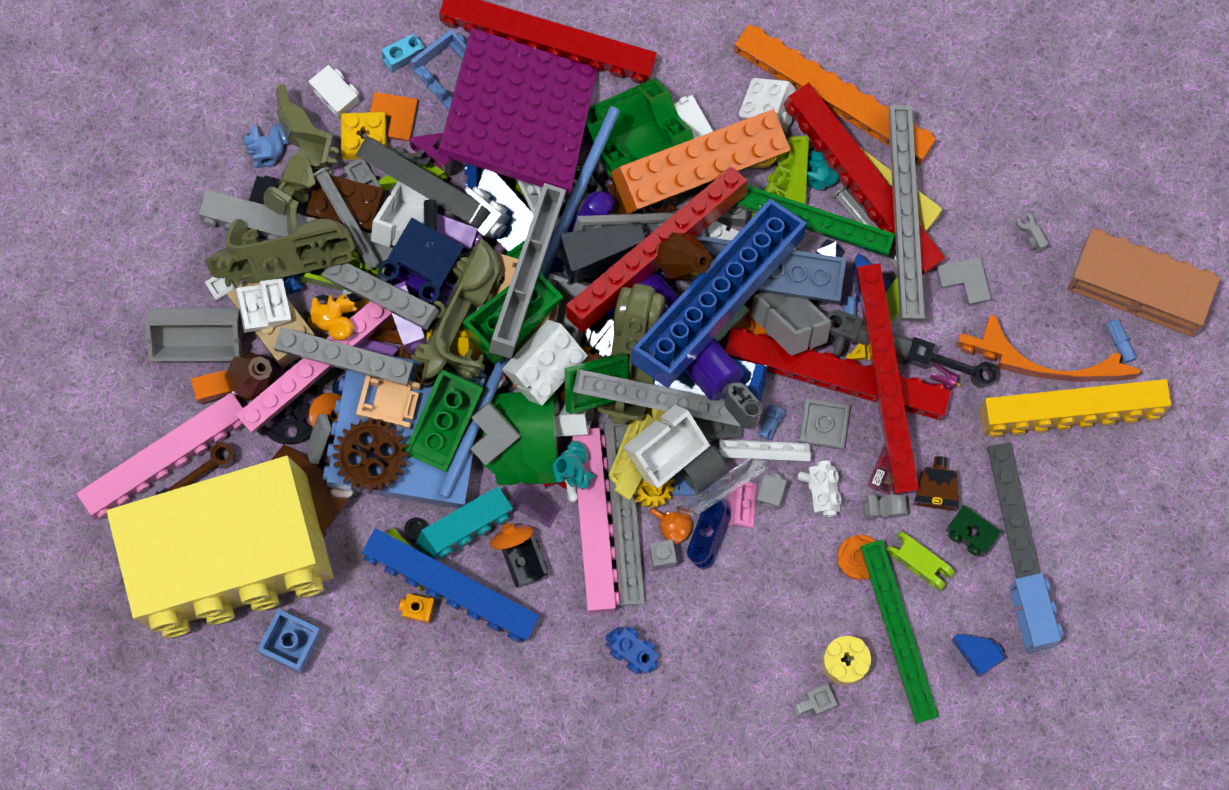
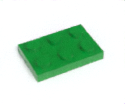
[564,352,628,414]

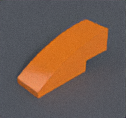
[191,370,235,404]

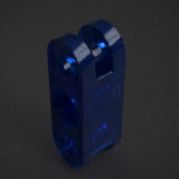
[687,498,731,569]

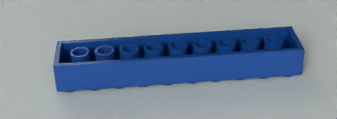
[631,199,807,388]

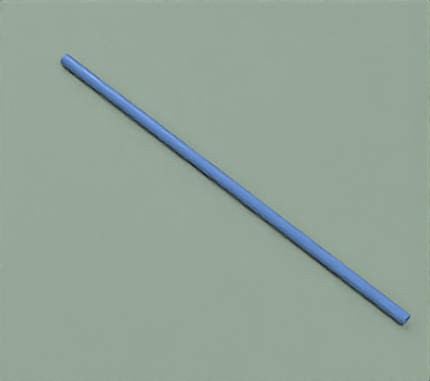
[438,106,620,499]

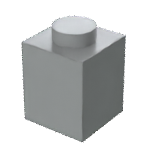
[756,473,787,510]
[649,540,677,571]

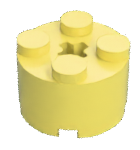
[822,636,871,686]

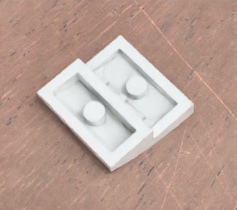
[236,278,291,333]

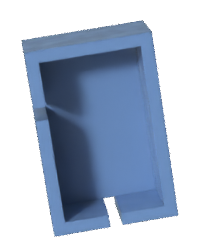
[1009,573,1063,654]

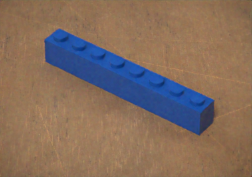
[361,528,539,643]

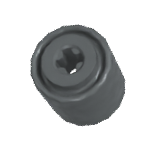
[679,443,728,495]

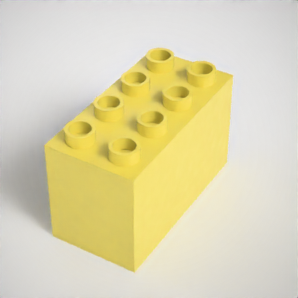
[106,456,334,638]

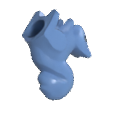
[243,123,289,168]

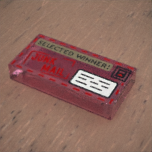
[867,444,892,495]

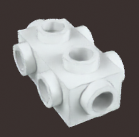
[798,461,841,517]

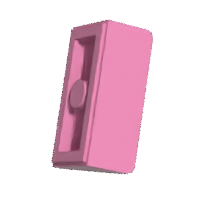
[727,479,757,528]

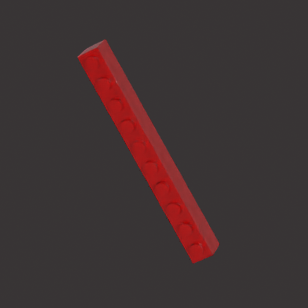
[439,0,657,84]
[783,82,945,277]
[566,166,747,333]
[855,263,919,494]
[725,327,951,421]

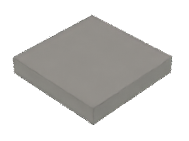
[799,398,850,450]

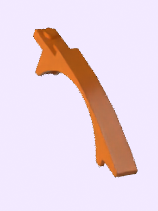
[956,315,1141,382]

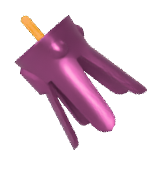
[926,362,961,390]

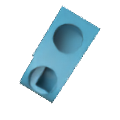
[381,34,425,73]

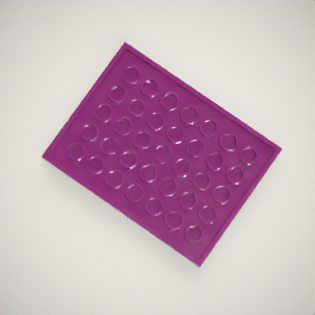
[438,28,597,195]

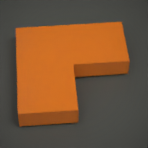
[370,92,418,142]

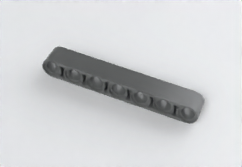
[356,135,490,228]

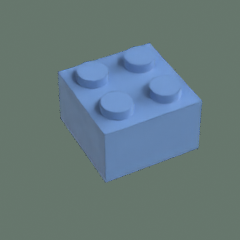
[257,609,322,674]

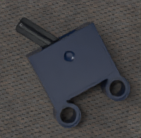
[378,199,463,305]

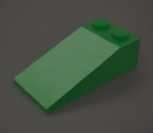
[462,273,564,365]
[404,367,485,472]

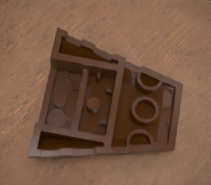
[271,444,360,538]

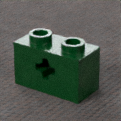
[945,505,1001,557]

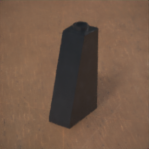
[559,222,648,284]

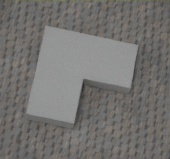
[936,257,991,305]
[471,401,520,465]

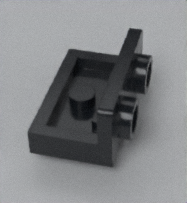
[502,534,548,588]

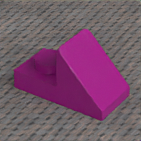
[409,133,451,173]

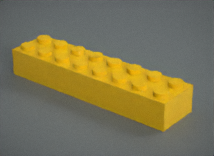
[980,379,1171,438]

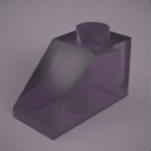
[509,481,561,528]

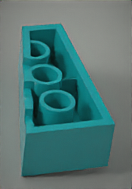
[415,486,513,561]

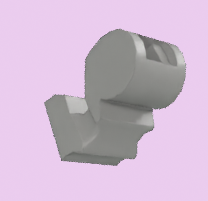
[863,494,908,520]

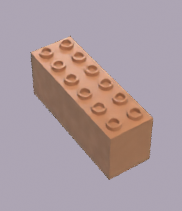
[1067,229,1220,338]

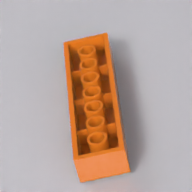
[611,109,790,214]

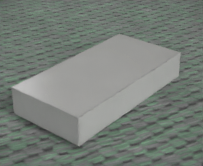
[306,414,331,464]

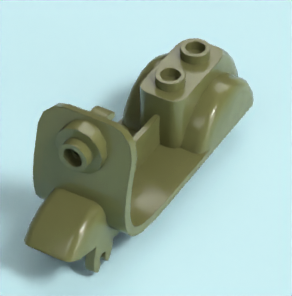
[205,219,355,287]
[410,238,502,381]
[597,284,665,424]

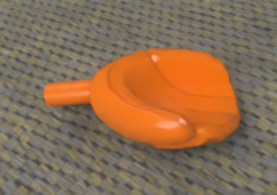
[649,508,692,545]

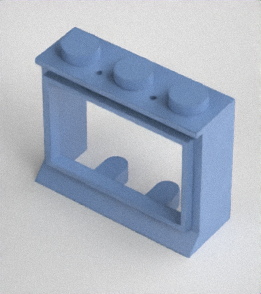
[411,29,466,111]

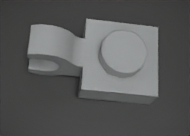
[1016,213,1048,254]
[793,684,837,716]

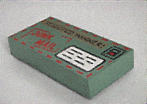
[714,305,749,344]

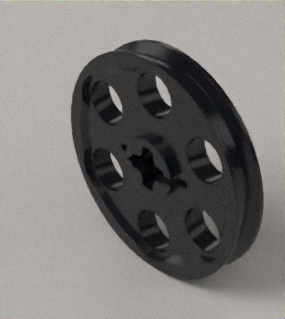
[261,381,321,445]

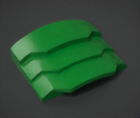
[479,390,565,485]

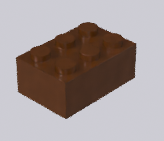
[306,175,385,233]

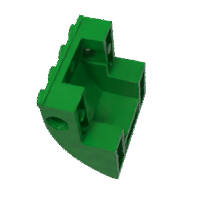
[584,77,694,177]

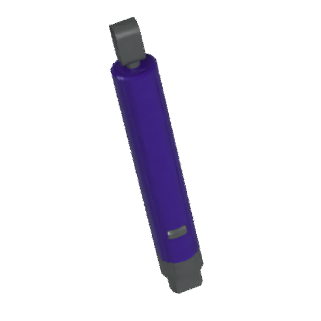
[559,166,763,429]

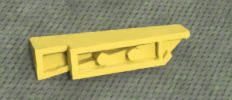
[860,147,942,232]
[609,408,667,499]

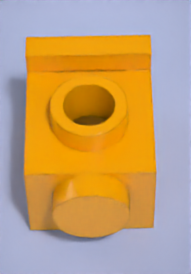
[399,593,435,625]

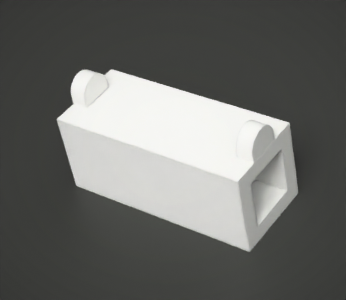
[674,95,713,139]

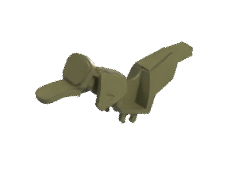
[264,84,339,235]

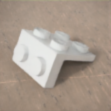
[739,78,797,133]
[464,186,511,238]

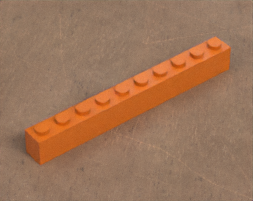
[734,24,936,166]

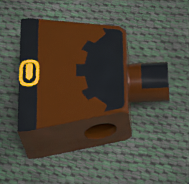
[913,456,959,512]

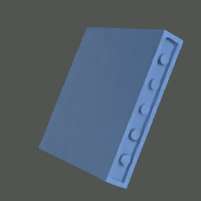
[323,355,486,509]

